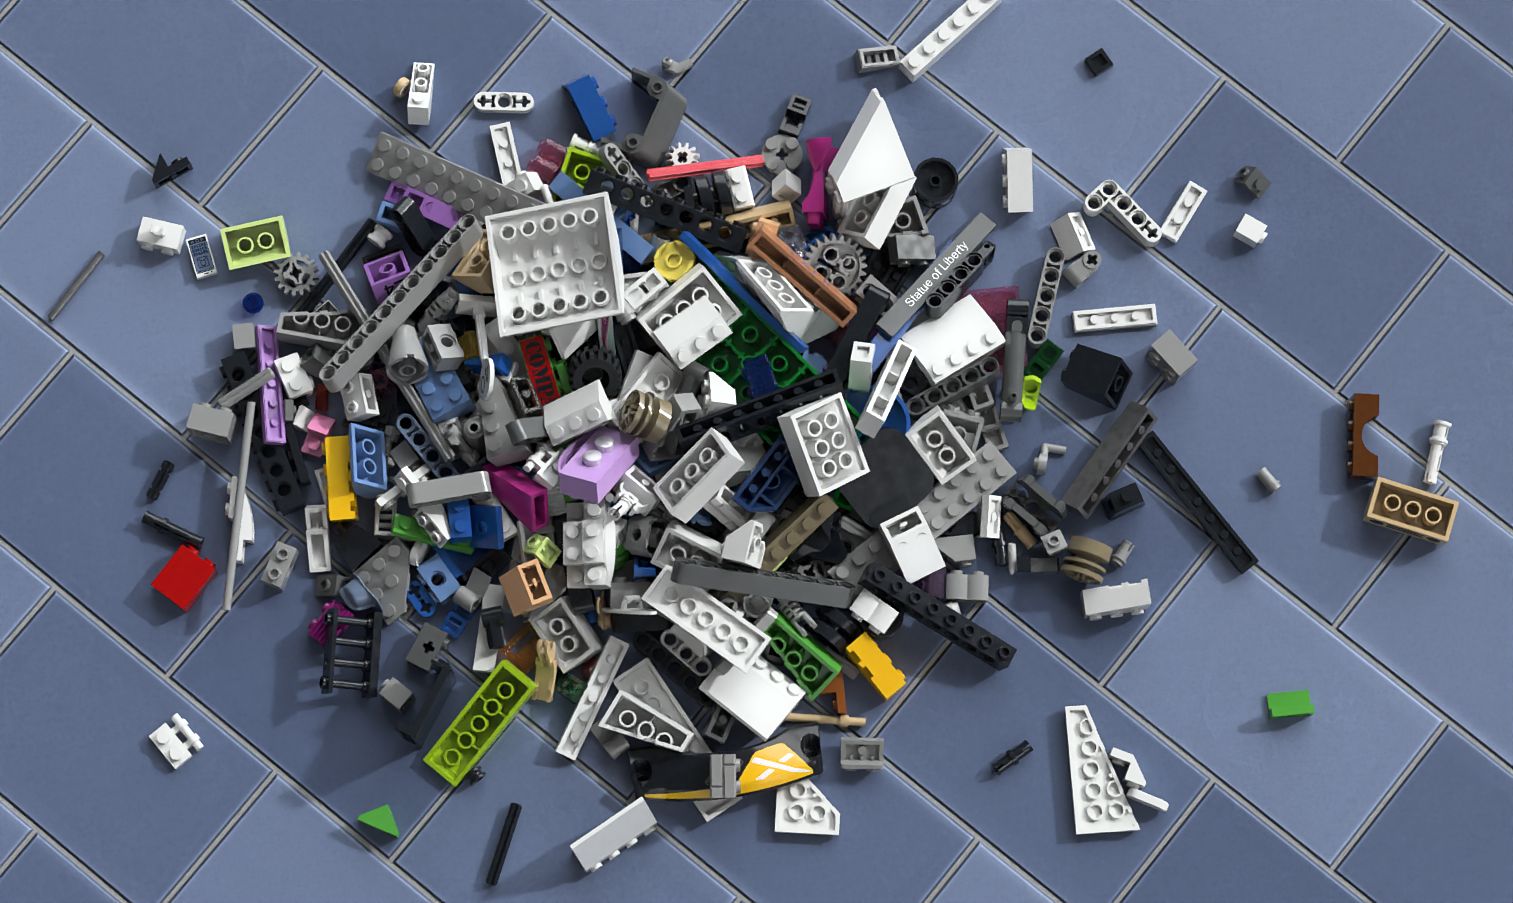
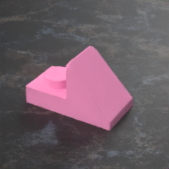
[301,413,336,459]

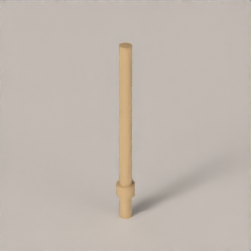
[784,713,866,728]

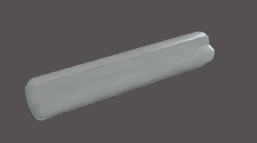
[218,367,275,408]

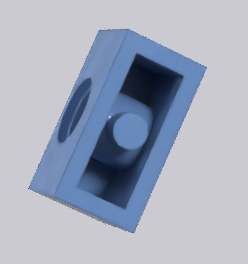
[416,554,461,605]

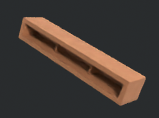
[748,224,857,328]

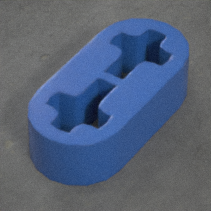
[407,581,436,618]

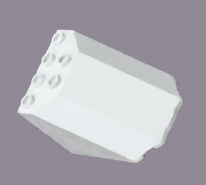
[825,88,915,219]

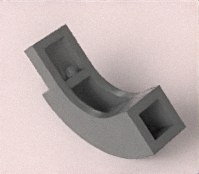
[300,343,375,378]

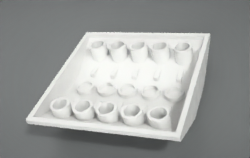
[485,192,624,338]

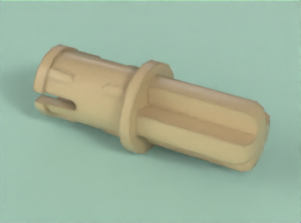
[1003,511,1038,550]

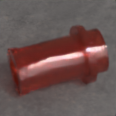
[314,385,330,411]

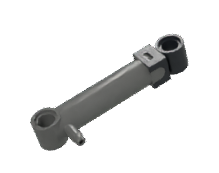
[999,298,1029,422]

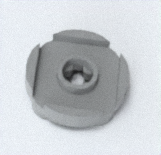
[761,134,803,176]

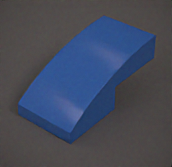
[439,602,482,639]

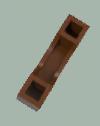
[1346,393,1379,481]

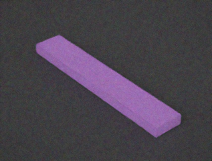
[255,325,286,446]

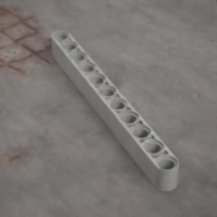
[319,214,483,393]

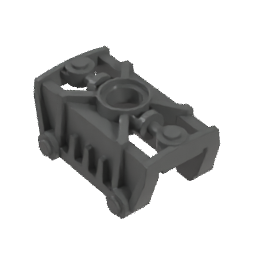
[1001,474,1067,536]

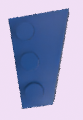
[562,74,617,142]

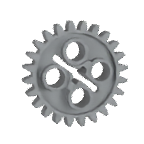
[803,233,867,296]

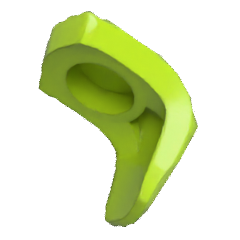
[1022,375,1041,411]

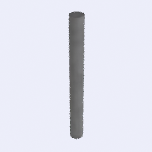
[47,251,105,321]

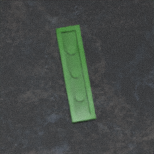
[391,513,475,555]

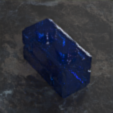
[740,354,779,399]

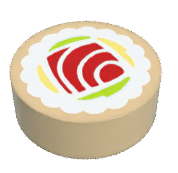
[393,77,411,99]

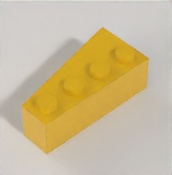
[322,435,359,523]

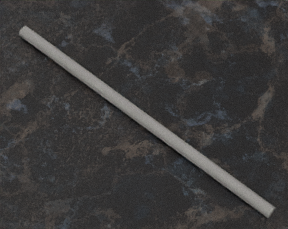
[222,402,255,611]

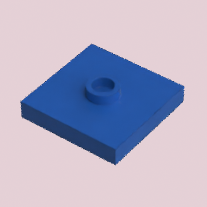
[469,504,504,549]

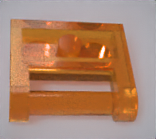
[499,622,543,675]

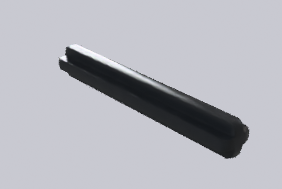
[486,803,522,886]

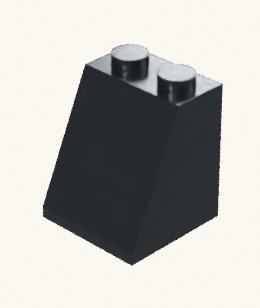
[1061,343,1133,410]

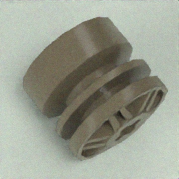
[619,390,672,444]
[1060,536,1113,585]

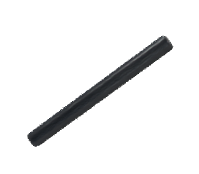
[297,218,377,313]

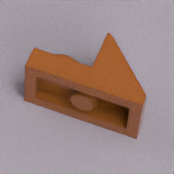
[818,670,847,716]

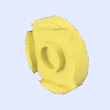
[654,240,696,282]

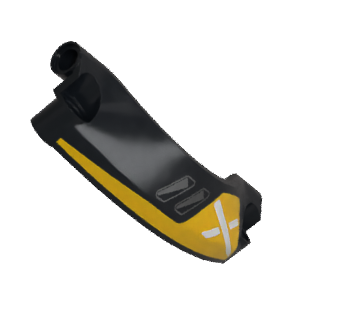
[628,722,824,802]

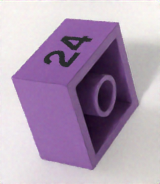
[363,250,411,306]

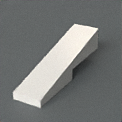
[473,584,505,674]

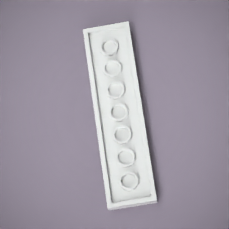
[612,658,743,823]

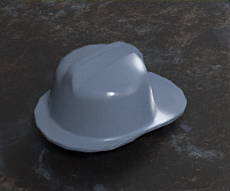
[339,573,383,612]

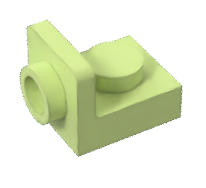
[523,534,562,568]

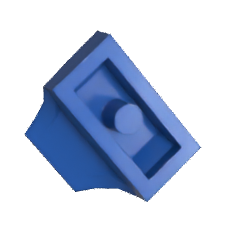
[633,555,662,580]

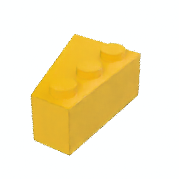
[844,632,906,702]

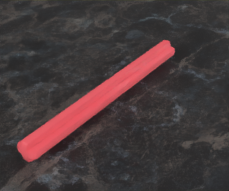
[645,155,764,182]

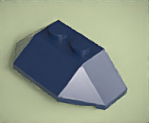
[732,433,800,513]

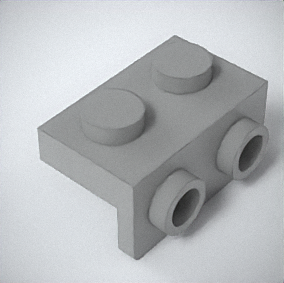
[840,737,884,772]

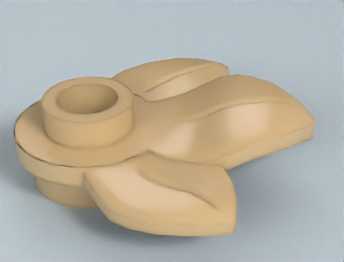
[595,591,612,631]

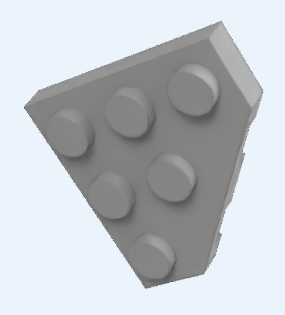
[350,537,411,625]

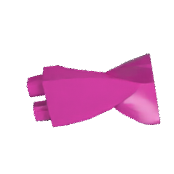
[802,137,839,231]

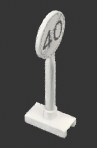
[455,294,497,401]

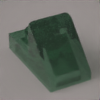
[554,669,588,704]

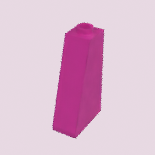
[483,463,549,532]

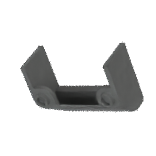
[600,67,687,169]

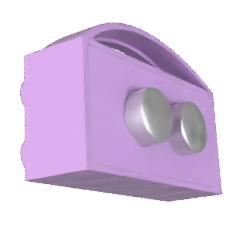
[558,426,640,504]

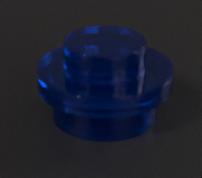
[243,293,264,314]

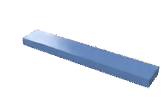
[549,171,656,265]

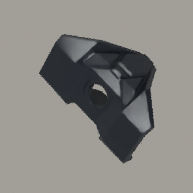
[788,510,848,565]

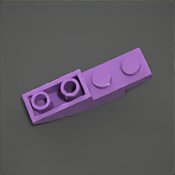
[384,181,465,229]

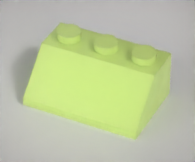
[220,216,291,270]

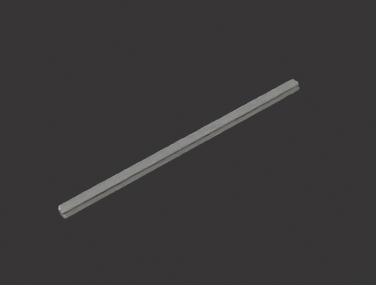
[319,251,455,462]

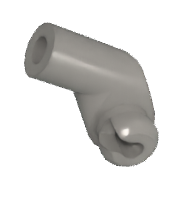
[662,57,693,75]

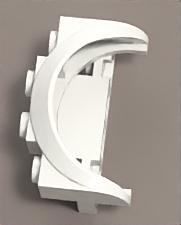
[563,499,616,590]

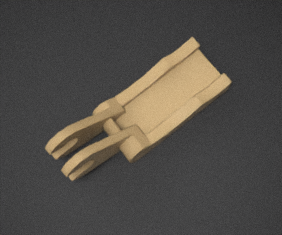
[532,639,558,703]

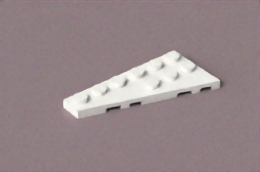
[1064,705,1140,835]

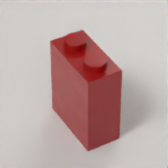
[151,544,218,613]

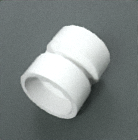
[743,594,774,618]

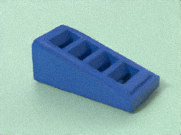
[464,353,513,376]

